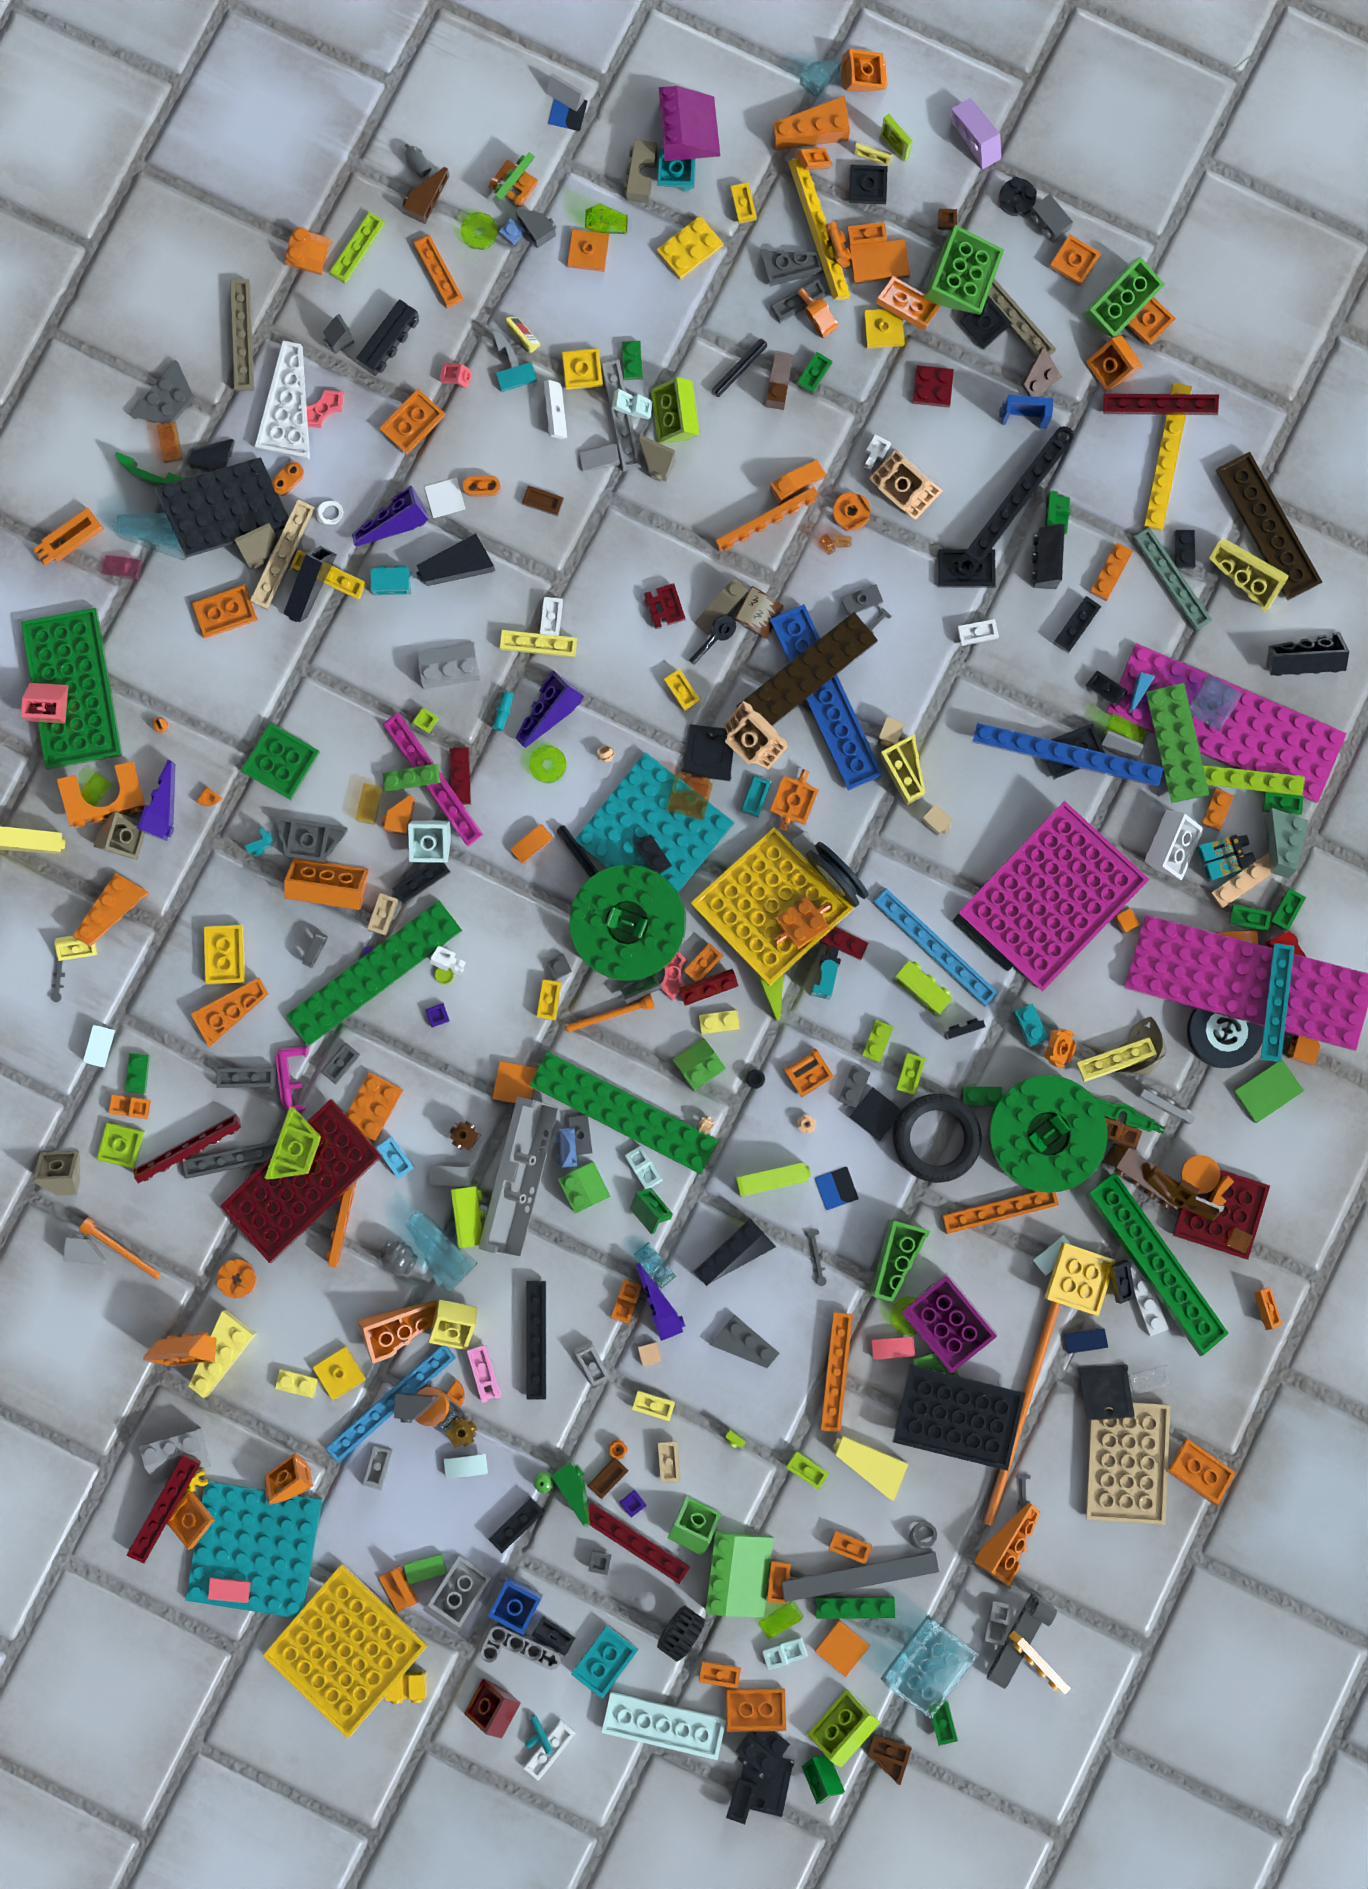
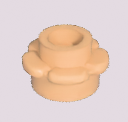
[597,745,615,762]
[797,1115,816,1134]
[697,1116,715,1134]

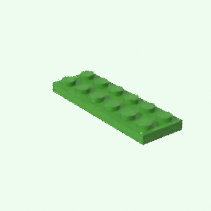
[1146,683,1210,804]

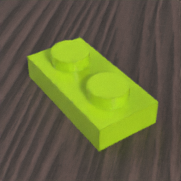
[862,1020,893,1063]
[896,1053,926,1095]
[786,1450,829,1490]

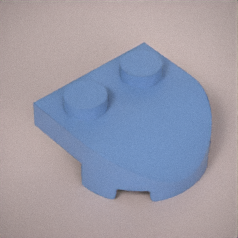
[556,1128,577,1168]

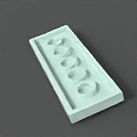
[601,1692,726,1760]

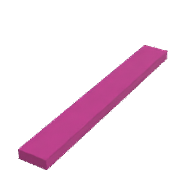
[383,713,484,846]

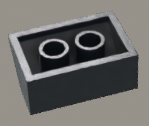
[1031,524,1065,589]

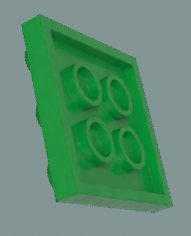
[241,723,320,801]

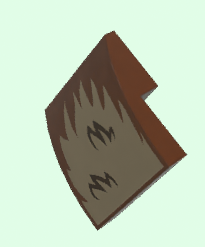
[734,586,783,639]

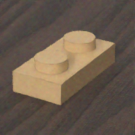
[367,893,399,936]
[658,1441,680,1483]

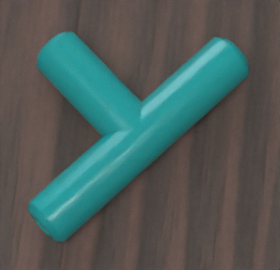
[525,1715,553,1755]

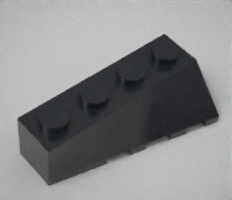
[1266,631,1350,676]
[693,1218,776,1286]

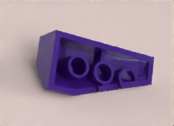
[352,486,429,546]
[516,670,584,748]
[137,760,176,841]
[636,1263,686,1341]

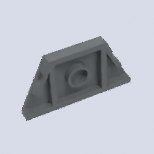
[129,360,195,426]
[274,816,348,863]

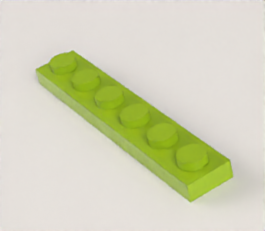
[1203,765,1305,796]

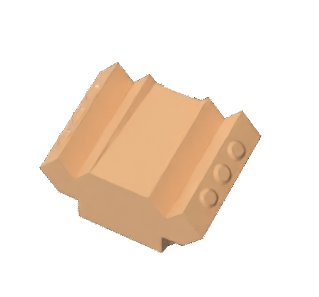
[869,449,943,520]
[724,701,789,770]

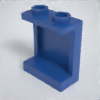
[999,395,1054,429]

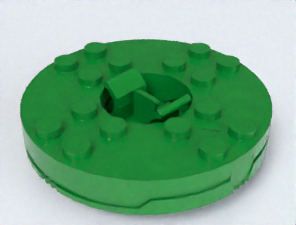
[569,865,687,981]
[988,1075,1108,1193]

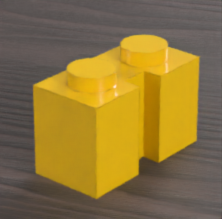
[385,1671,427,1704]

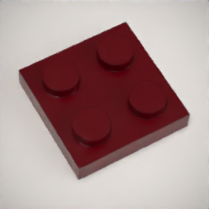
[912,365,954,408]

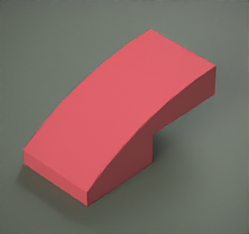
[872,1336,915,1359]

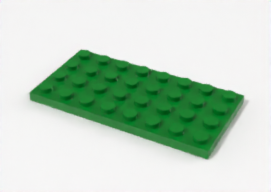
[21,608,123,770]

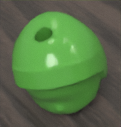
[533,1472,554,1493]

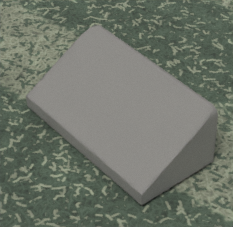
[546,73,584,111]
[1101,731,1144,761]

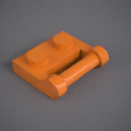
[488,160,538,207]
[825,222,852,269]
[783,1048,834,1098]

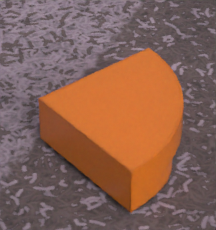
[195,787,223,806]
[445,1379,465,1407]

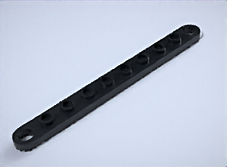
[957,426,1074,577]

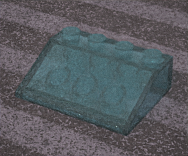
[880,1614,979,1719]

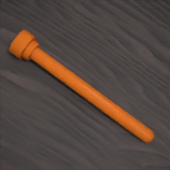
[565,994,655,1032]
[79,1218,160,1279]

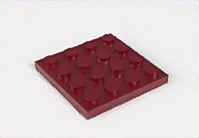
[1172,1169,1270,1260]

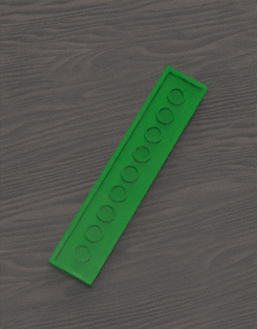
[286,900,463,1047]
[529,1052,719,1175]
[1086,1173,1229,1356]

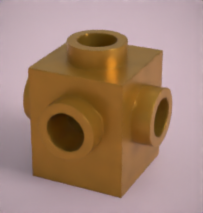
[445,1417,477,1449]

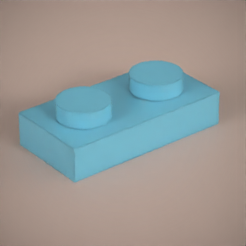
[376,1136,415,1179]

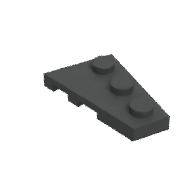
[760,249,824,287]
[710,1315,780,1368]

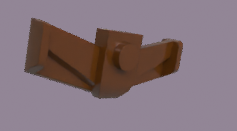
[1146,1165,1225,1221]

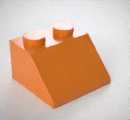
[1086,336,1143,392]

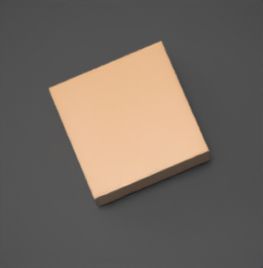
[638,1342,662,1366]

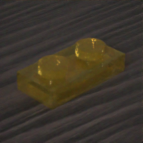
[355,783,383,825]

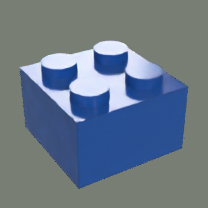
[488,1576,543,1635]

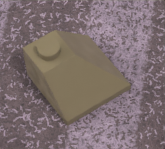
[639,435,675,482]
[235,523,277,569]
[93,812,145,860]
[33,1151,80,1196]

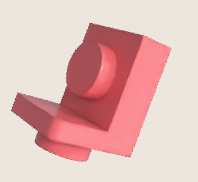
[439,363,471,388]

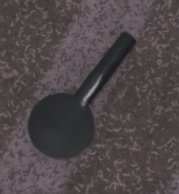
[689,615,736,665]

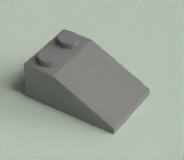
[423,1555,491,1632]

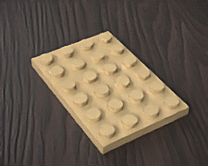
[1085,1402,1171,1525]

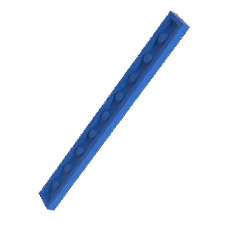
[972,723,1163,787]

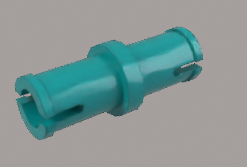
[492,691,514,731]

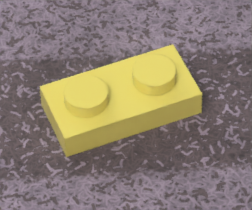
[699,1010,740,1035]
[275,1369,319,1398]
[632,1390,675,1421]

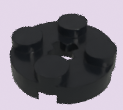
[999,177,1037,216]

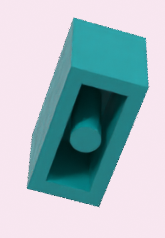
[371,565,411,595]
[1012,1003,1049,1047]

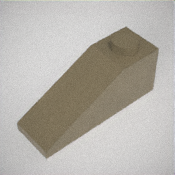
[695,577,748,636]

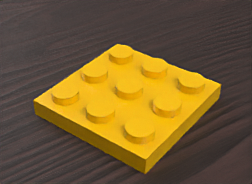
[1044,1242,1116,1316]

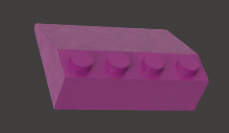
[658,86,720,161]
[901,1272,997,1373]

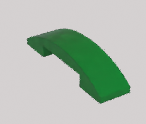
[115,452,185,487]

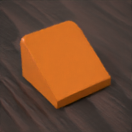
[1114,908,1140,934]

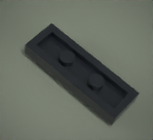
[1053,596,1102,654]
[392,862,451,905]
[488,1497,545,1554]

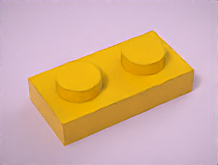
[730,182,757,224]
[664,669,700,712]
[537,980,562,1021]

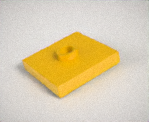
[864,309,905,349]
[562,348,603,390]
[313,1346,367,1401]

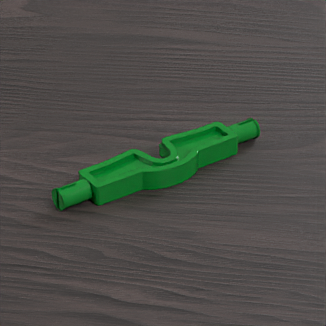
[1095,1098,1165,1134]

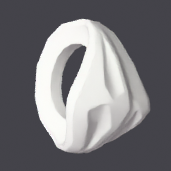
[316,501,344,525]

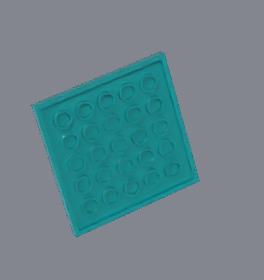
[575,752,735,893]
[185,1481,323,1619]

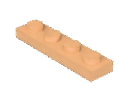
[1210,852,1272,909]

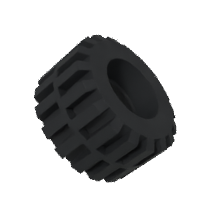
[657,1605,705,1662]

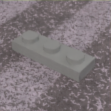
[1137,1088,1196,1124]

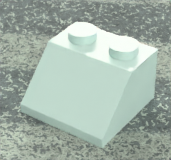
[408,820,451,862]

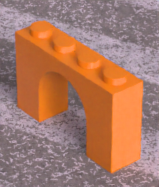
[57,761,145,828]

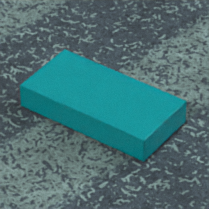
[496,362,537,392]
[740,775,771,818]

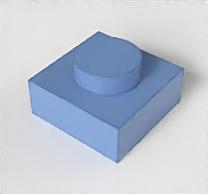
[499,218,525,246]

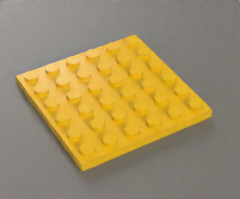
[690,827,854,987]
[263,1564,429,1739]

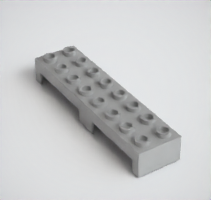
[478,1096,559,1258]

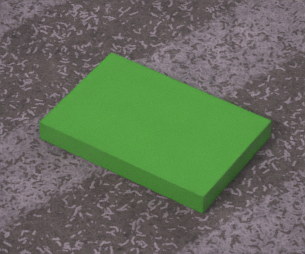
[1234,1059,1304,1123]

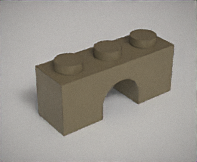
[624,139,657,203]

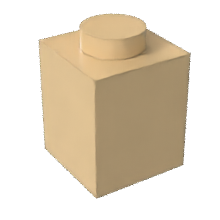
[878,717,905,748]
[921,804,953,836]

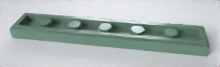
[1132,527,1212,631]

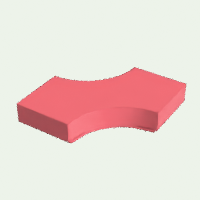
[306,390,344,428]
[660,952,687,1000]

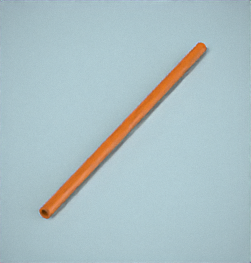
[983,1301,1061,1526]

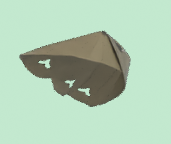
[1116,1016,1167,1075]

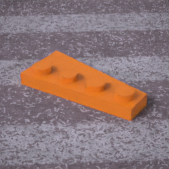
[73,873,149,947]
[191,977,269,1047]

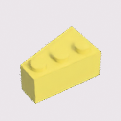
[879,734,925,806]

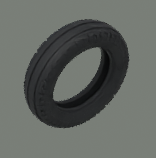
[893,1093,982,1183]

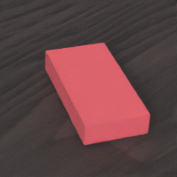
[208,1578,251,1603]

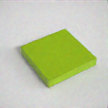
[881,113,913,161]
[96,1122,145,1169]

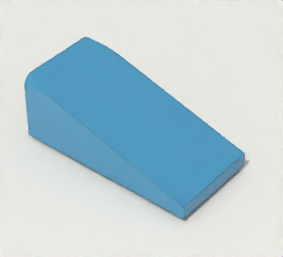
[1127,672,1155,713]

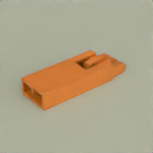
[33,507,104,566]

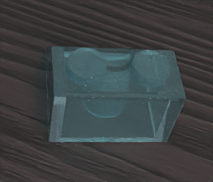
[1189,675,1243,730]

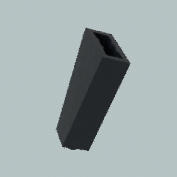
[416,533,496,586]
[283,546,337,622]

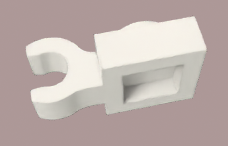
[864,434,892,471]
[430,946,466,975]

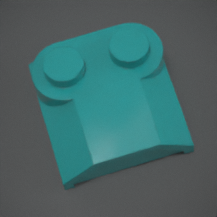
[657,148,696,191]

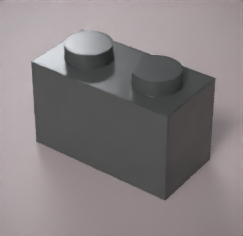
[1030,194,1073,242]

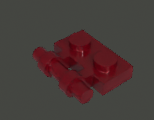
[644,583,686,629]

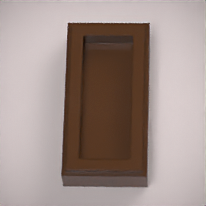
[522,486,564,516]
[588,1458,629,1500]

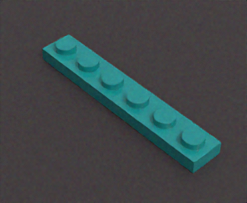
[1260,944,1294,1062]

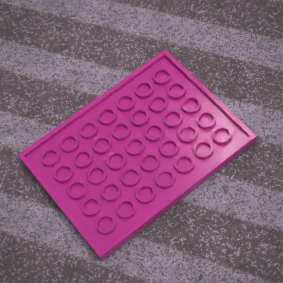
[958,800,1150,992]

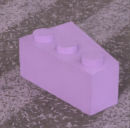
[951,98,1001,170]

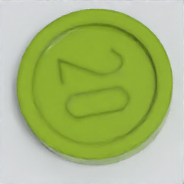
[435,967,454,985]

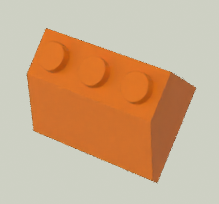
[143,1332,217,1366]

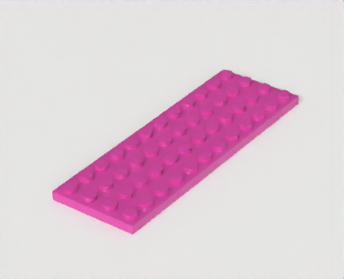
[1106,643,1347,803]
[1125,915,1368,1051]

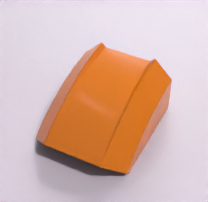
[840,48,888,92]
[265,1453,314,1505]

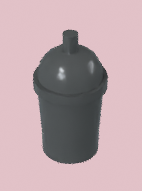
[405,143,432,178]

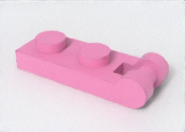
[467,1345,501,1403]

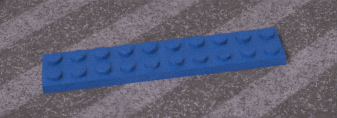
[770,604,883,791]

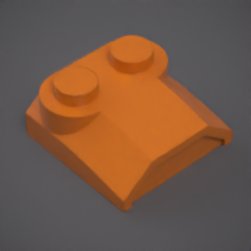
[285,227,332,275]

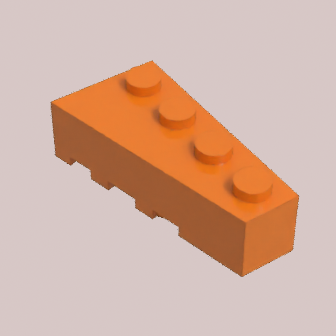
[773,96,850,150]

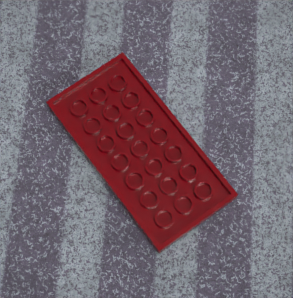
[220,1099,383,1263]

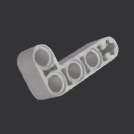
[480,1623,562,1670]

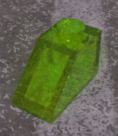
[585,204,628,234]

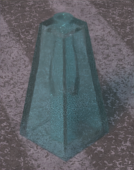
[113,513,186,560]
[406,1210,478,1292]

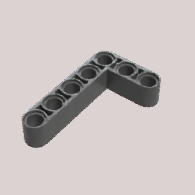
[986,1593,1057,1689]

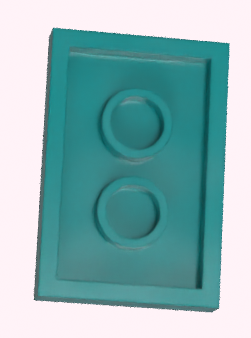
[571,1625,638,1699]

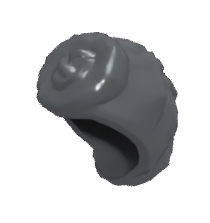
[379,1241,418,1275]

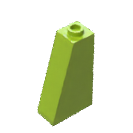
[736,1162,811,1197]

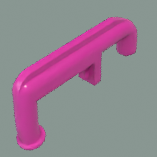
[275,1046,309,1114]

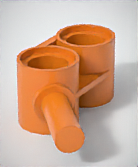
[798,288,839,338]

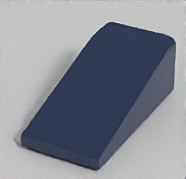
[1064,1327,1108,1354]

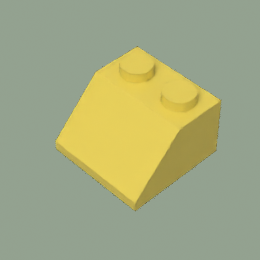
[429,1299,477,1350]

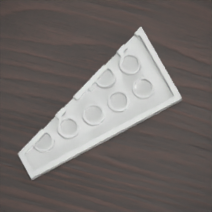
[255,341,310,460]

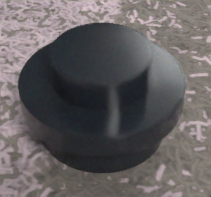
[746,1069,765,1089]

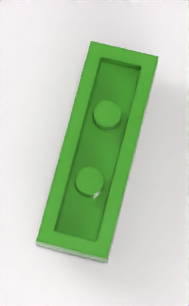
[493,152,535,204]
[383,764,440,792]

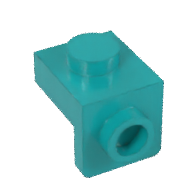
[245,827,273,856]

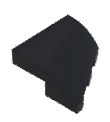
[187,439,235,471]

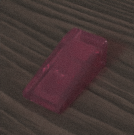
[102,555,143,581]

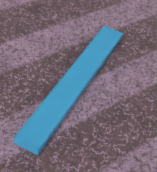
[873,888,998,1007]
[325,1345,457,1463]

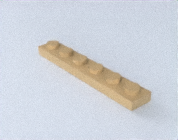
[250,499,315,610]

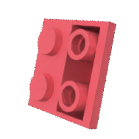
[21,683,68,723]

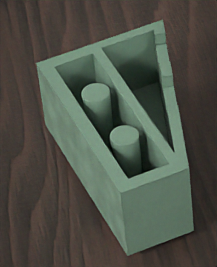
[1265,808,1309,879]

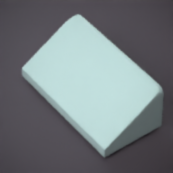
[83,1025,115,1068]

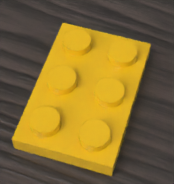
[657,216,723,280]
[204,925,245,985]

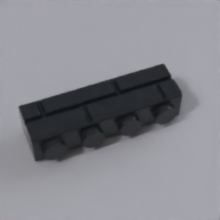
[356,299,419,376]

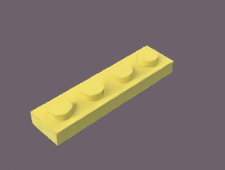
[500,630,577,658]
[1077,1037,1157,1082]

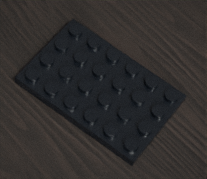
[155,457,289,558]
[892,1364,1025,1471]

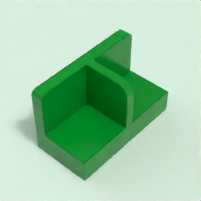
[1045,491,1071,534]
[630,1188,673,1234]
[801,1755,845,1804]

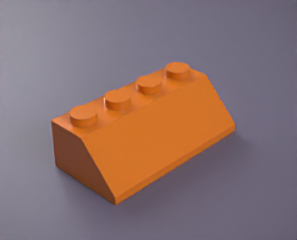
[284,858,369,910]

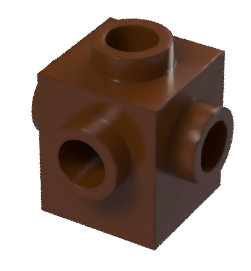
[449,1121,481,1151]

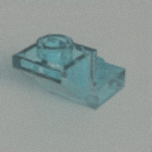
[634,1242,677,1289]

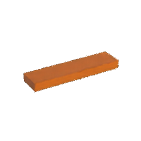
[413,234,464,308]

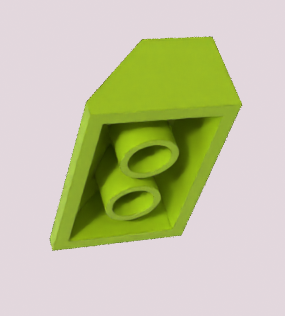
[651,377,700,444]
[893,961,953,1017]
[451,1186,486,1248]
[807,1689,881,1768]

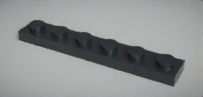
[526,1281,547,1400]

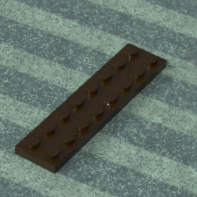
[1215,452,1322,601]
[736,612,878,727]

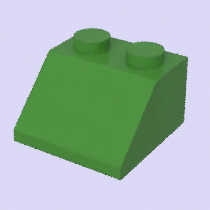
[673,1038,726,1091]
[558,1162,611,1214]
[667,1496,722,1556]

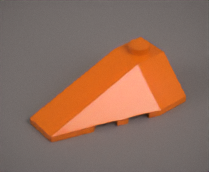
[357,1300,437,1364]
[974,1503,1040,1587]

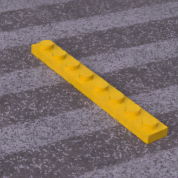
[788,159,851,300]
[1143,383,1192,531]

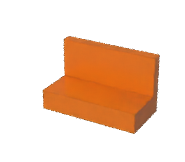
[379,1565,418,1612]

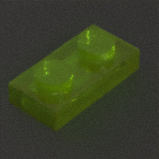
[81,771,112,806]

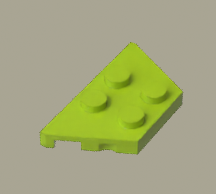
[265,1107,321,1179]

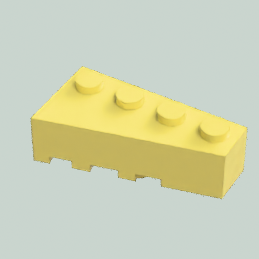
[1209,538,1289,612]
[189,1310,257,1398]

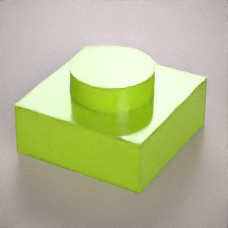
[412,707,439,734]
[725,1428,746,1448]

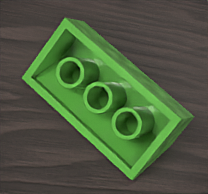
[1082,257,1165,338]

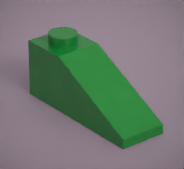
[551,1462,590,1527]

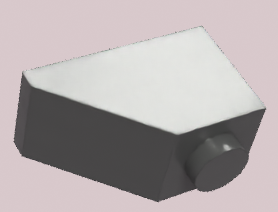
[516,209,557,248]
[323,314,354,354]
[394,1393,439,1423]

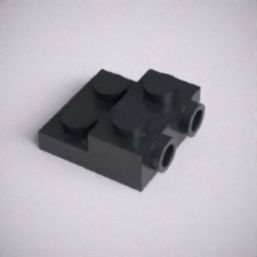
[735,1731,790,1778]

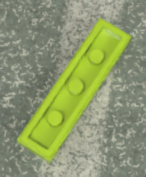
[329,212,385,284]

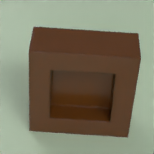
[938,209,957,230]

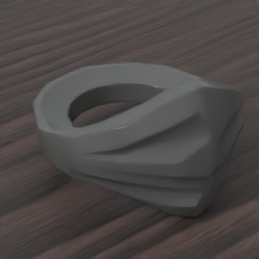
[909,1522,937,1549]

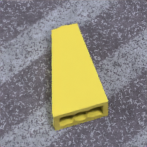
[0,826,66,854]
[833,1435,908,1501]

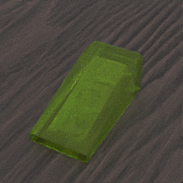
[1104,713,1146,743]
[759,1601,804,1640]

